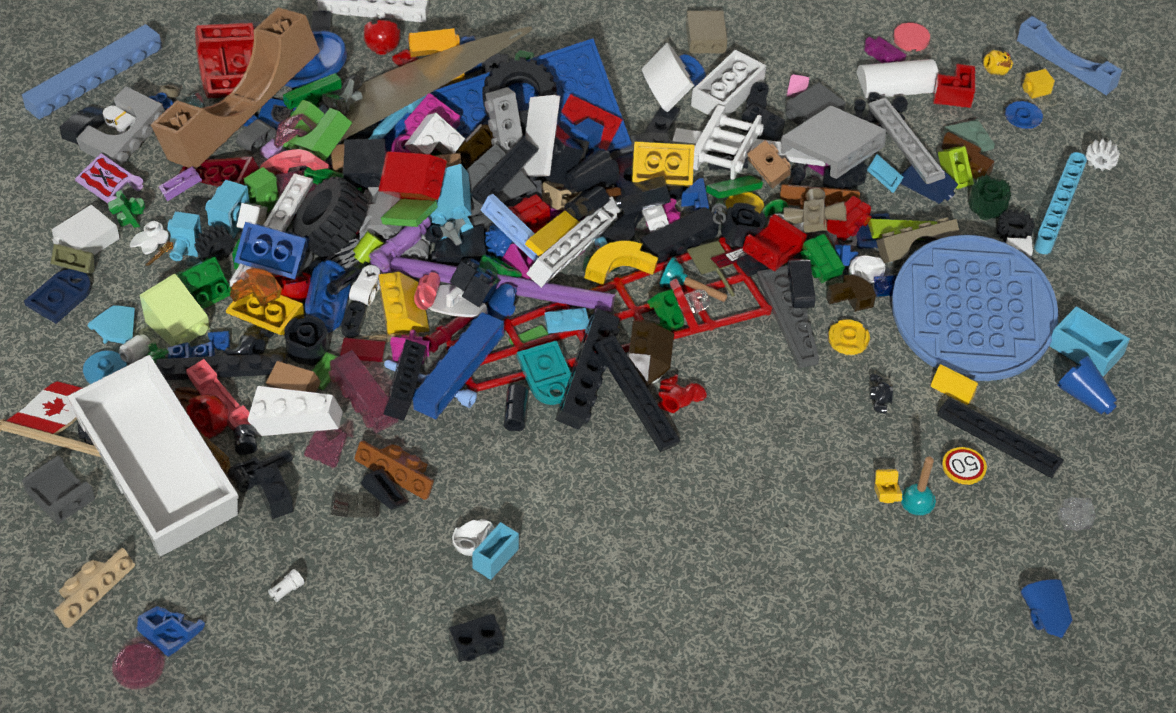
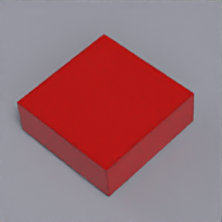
[392,49,418,67]

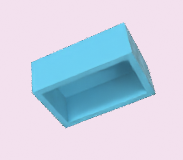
[1050,306,1130,377]

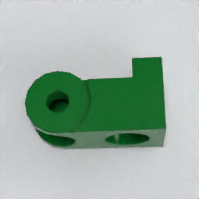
[647,289,684,331]

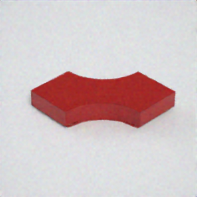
[670,279,699,332]

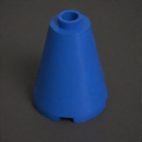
[1057,356,1117,415]

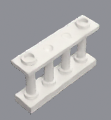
[693,105,764,180]

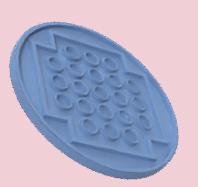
[892,235,1058,381]

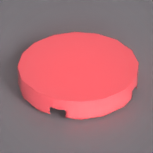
[893,23,930,51]

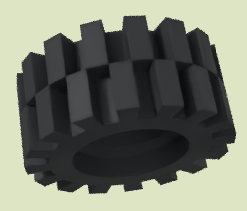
[996,209,1035,242]
[194,225,235,261]

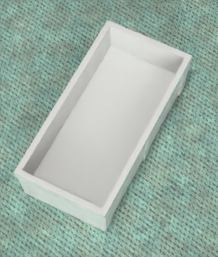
[67,355,238,556]

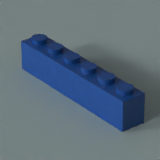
[412,312,504,419]

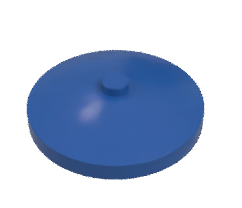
[285,31,347,88]

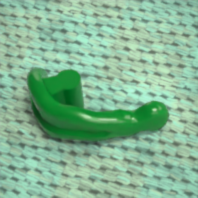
[762,199,789,230]

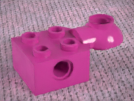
[391,93,460,153]

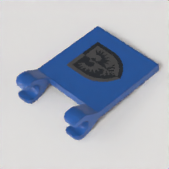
[243,98,297,131]

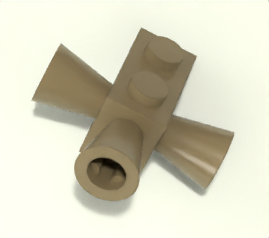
[784,188,847,233]

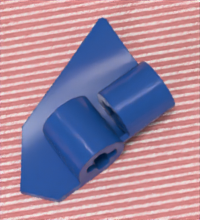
[1021,579,1072,638]

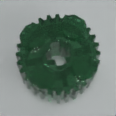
[968,175,1011,221]

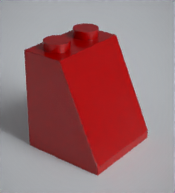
[378,152,447,201]

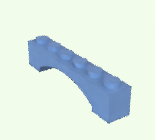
[1017,16,1122,95]

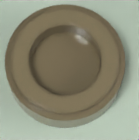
[159,85,179,98]

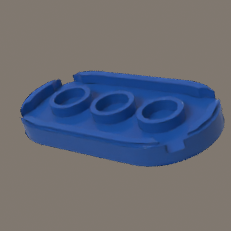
[305,260,351,332]

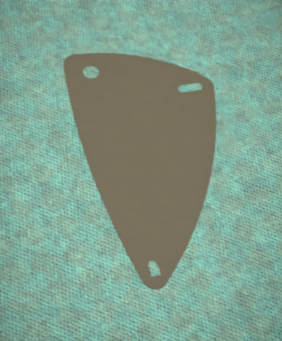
[334,27,532,141]

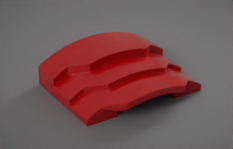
[195,23,254,98]

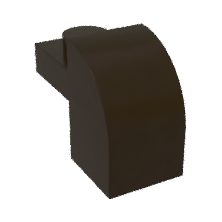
[826,275,876,312]

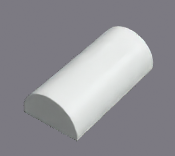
[856,59,938,98]

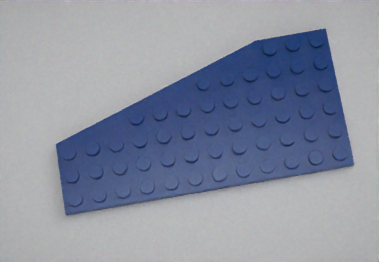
[378,38,632,163]

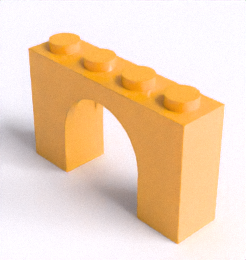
[408,28,465,90]

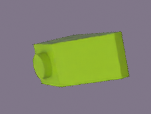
[938,146,974,189]

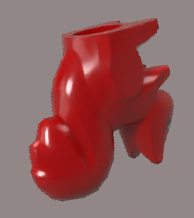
[658,374,707,414]

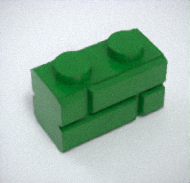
[801,234,845,283]

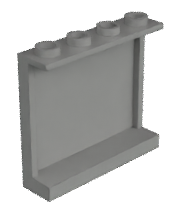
[781,106,886,179]

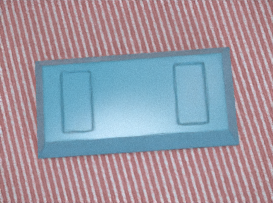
[867,154,904,193]

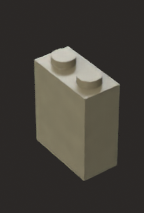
[686,11,727,54]

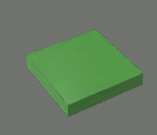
[381,199,438,227]

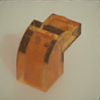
[230,268,282,307]

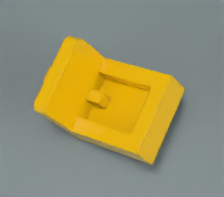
[874,469,902,503]

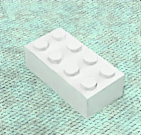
[691,50,766,117]

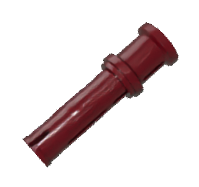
[423,316,477,353]

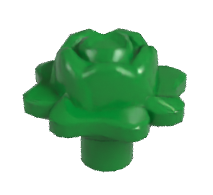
[145,342,169,365]

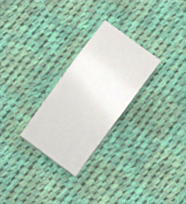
[642,43,694,112]

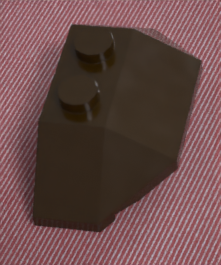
[454,124,493,170]
[628,319,674,388]

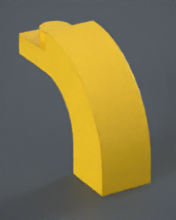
[584,241,658,285]

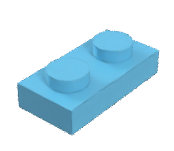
[544,308,589,334]

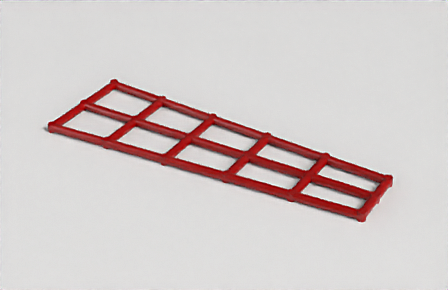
[446,238,772,393]

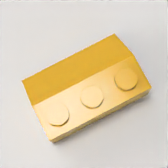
[378,272,429,336]
[226,284,304,335]

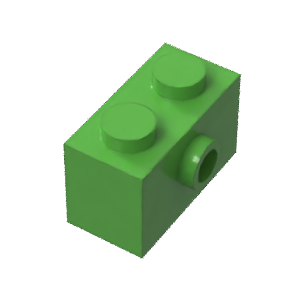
[244,167,279,212]

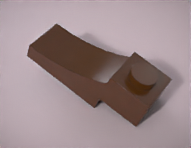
[941,132,995,183]

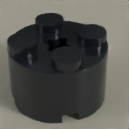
[721,203,766,247]
[284,315,329,366]

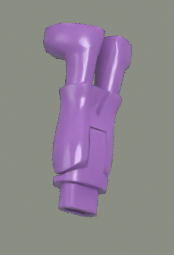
[369,217,431,274]

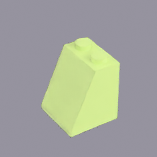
[140,274,210,346]

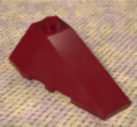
[179,156,259,187]

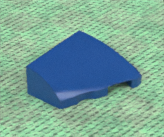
[137,606,205,656]

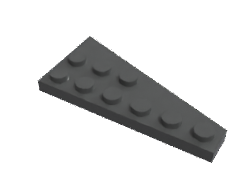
[430,144,537,227]

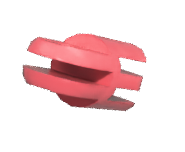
[414,272,440,310]

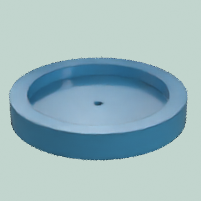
[83,351,127,384]

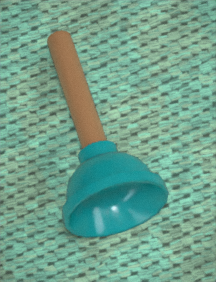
[660,257,727,302]
[901,457,936,515]

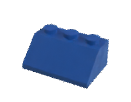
[234,222,309,279]

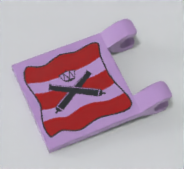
[75,153,143,203]

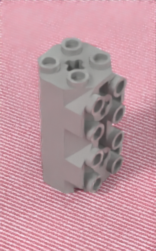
[359,187,405,245]

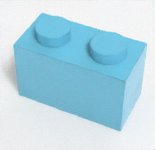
[472,522,519,580]

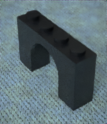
[612,153,671,215]

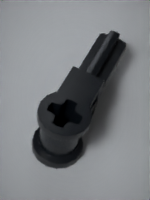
[227,450,293,492]

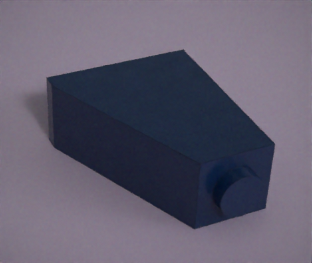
[900,165,958,204]

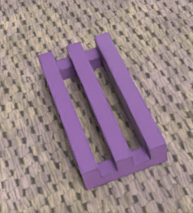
[159,166,202,201]

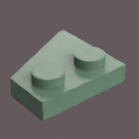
[944,119,995,152]

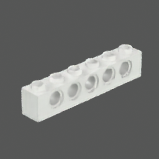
[317,0,429,22]
[526,208,613,288]

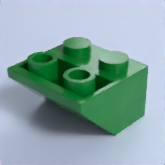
[175,257,233,309]

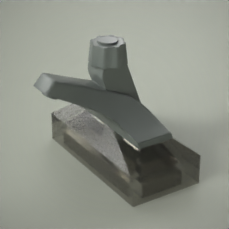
[322,79,362,117]

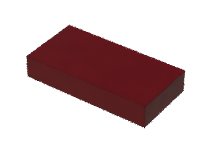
[340,338,386,362]

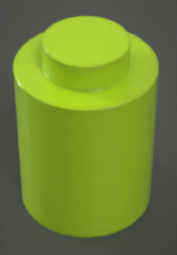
[353,231,384,264]

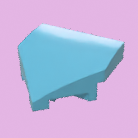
[87,305,135,344]

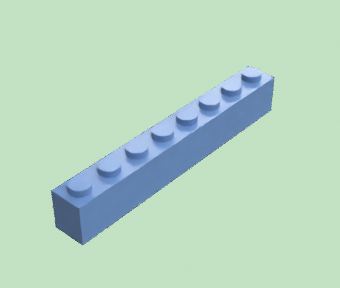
[22,24,162,119]

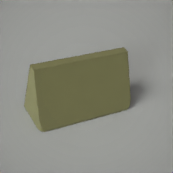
[50,244,95,273]

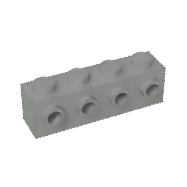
[485,87,523,154]

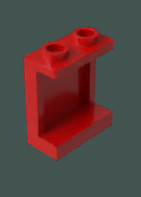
[743,214,807,272]

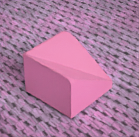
[787,74,810,98]

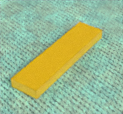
[525,211,580,257]

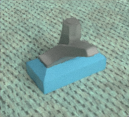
[432,216,474,246]

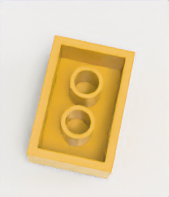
[631,142,695,187]

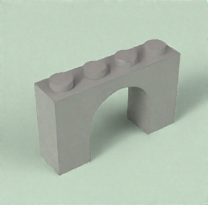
[76,86,165,166]

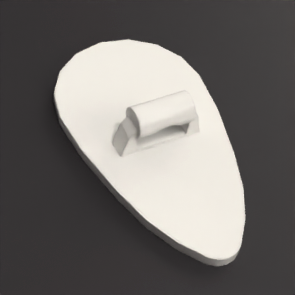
[428,284,488,317]

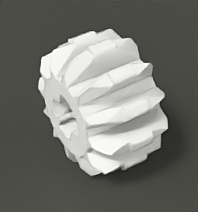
[1086,139,1120,172]

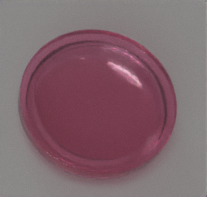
[112,643,164,689]

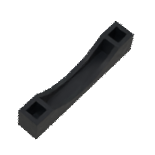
[602,185,690,244]

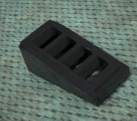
[360,469,408,510]

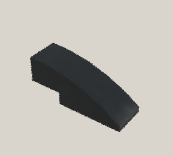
[59,106,105,145]

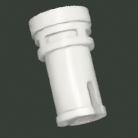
[268,569,305,602]

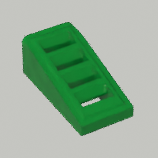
[479,255,522,277]

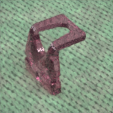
[274,114,317,148]
[304,429,354,468]

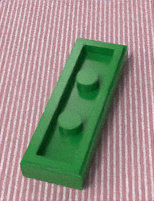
[706,175,763,199]

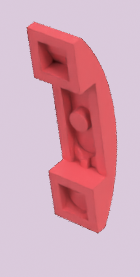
[260,149,329,177]
[186,359,250,431]

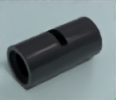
[503,384,528,432]

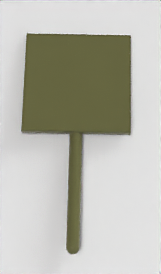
[687,241,735,297]

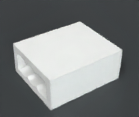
[52,205,120,255]

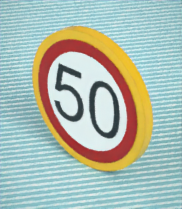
[942,447,987,485]

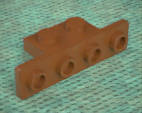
[780,184,860,209]
[354,441,434,500]

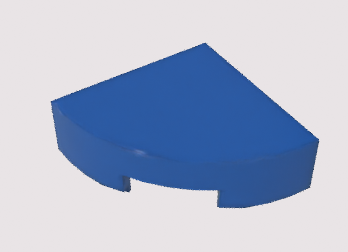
[208,331,230,351]

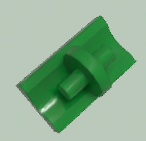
[108,190,145,228]

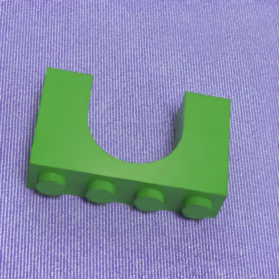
[276,100,352,161]

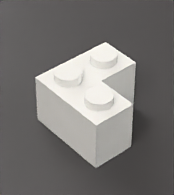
[404,113,465,155]

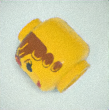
[984,50,1013,75]

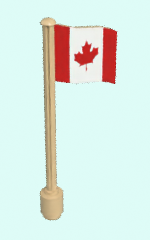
[0,381,101,457]

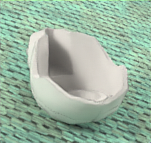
[849,256,885,284]
[452,519,495,556]

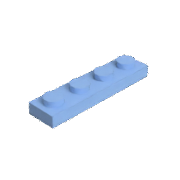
[481,194,539,262]

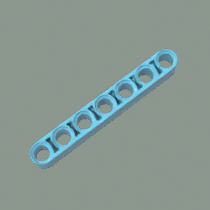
[1034,152,1087,254]

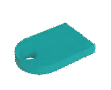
[516,341,571,405]

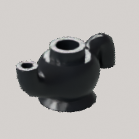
[225,328,274,356]
[870,374,893,414]

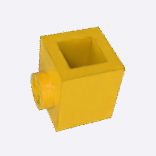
[1023,69,1055,99]

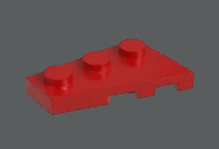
[562,94,623,151]

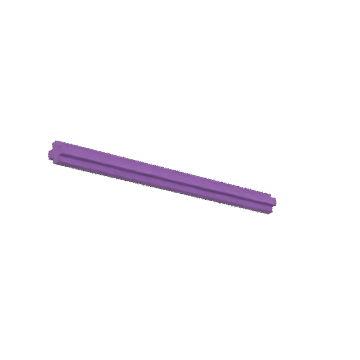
[371,256,615,312]

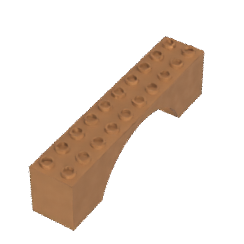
[151,7,320,169]

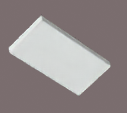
[521,95,560,177]

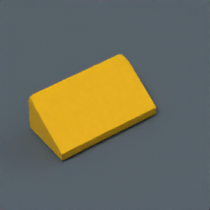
[931,364,978,405]

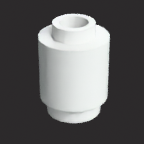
[119,335,151,364]

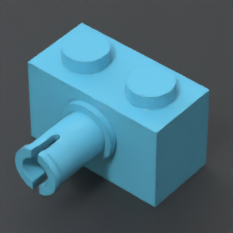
[167,212,202,261]

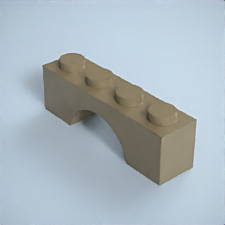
[876,217,961,263]

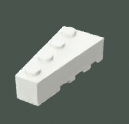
[248,386,343,436]

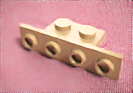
[54,548,135,628]

